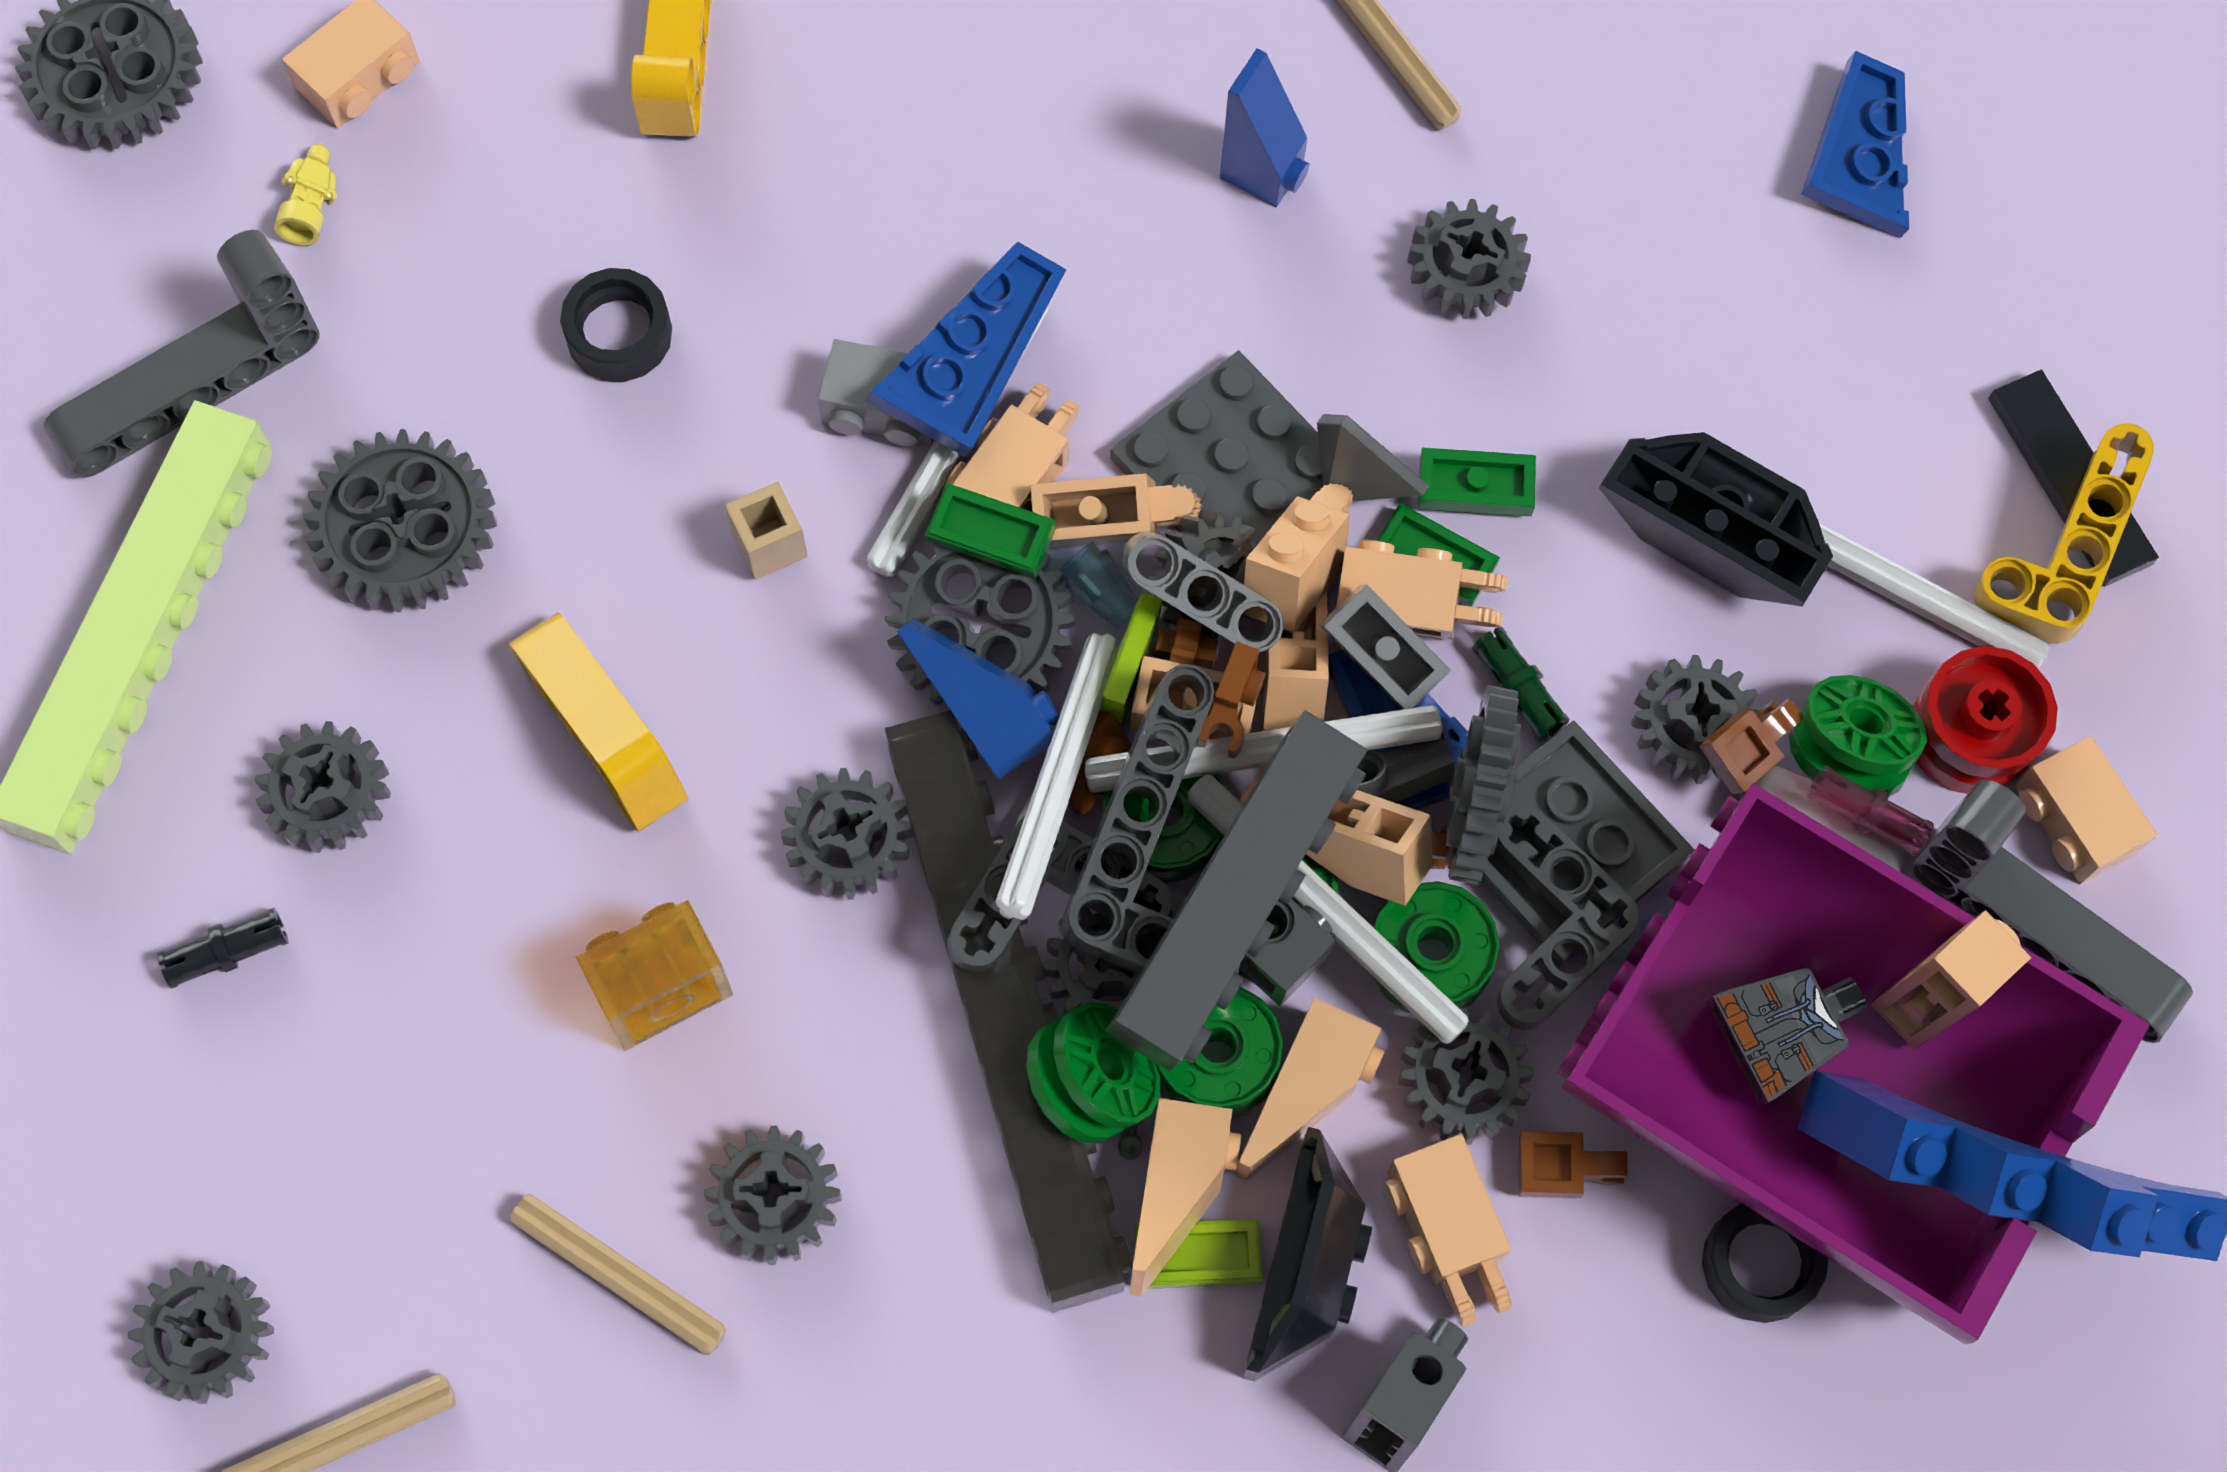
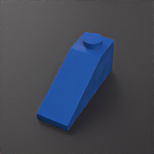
[1219,48,1310,208]
[897,619,1061,780]

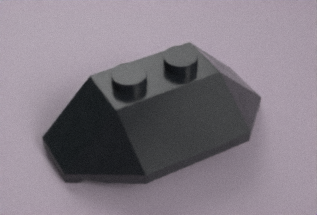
[1599,432,1833,607]
[1243,1127,1372,1382]

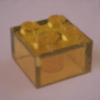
[576,900,733,1051]

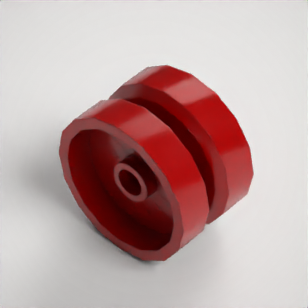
[1913,646,2058,794]

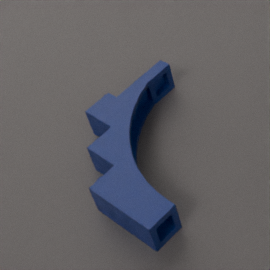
[1797,1070,2227,1261]

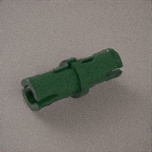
[1472,627,1570,741]

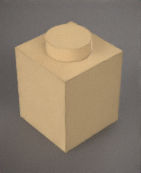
[725,481,808,580]

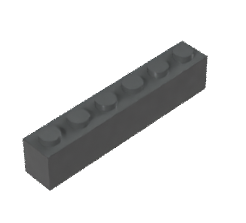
[1106,710,1368,1072]

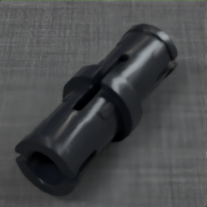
[157,908,289,989]

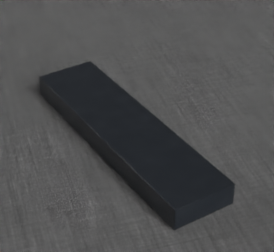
[1988,369,2159,587]

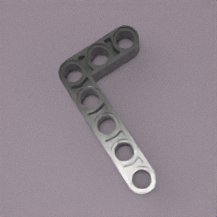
[43,229,320,478]
[1062,664,1240,975]
[1911,780,2193,1043]

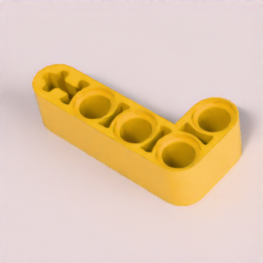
[631,0,712,137]
[1974,423,2154,644]
[508,612,689,833]

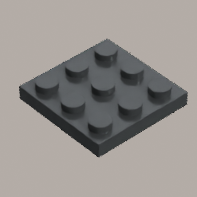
[1110,350,1323,543]
[1440,720,1695,966]

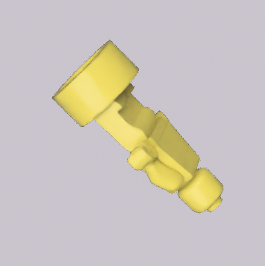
[274,144,337,246]

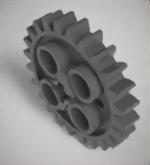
[15,0,203,149]
[303,429,497,612]
[885,543,1076,705]
[1445,685,1521,885]

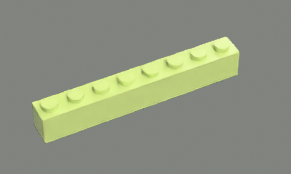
[0,400,272,855]

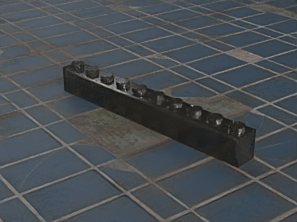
[884,710,1133,1313]

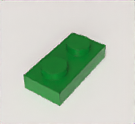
[1418,447,1536,517]

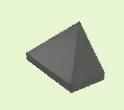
[1317,414,1429,501]

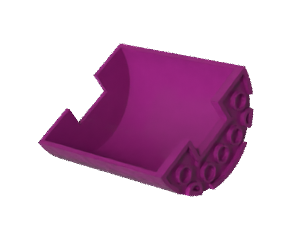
[1556,783,2150,1345]

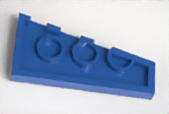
[865,241,1067,457]

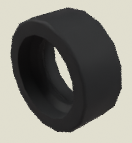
[560,268,672,382]
[1702,1203,1829,1323]

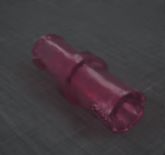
[1807,765,1934,857]

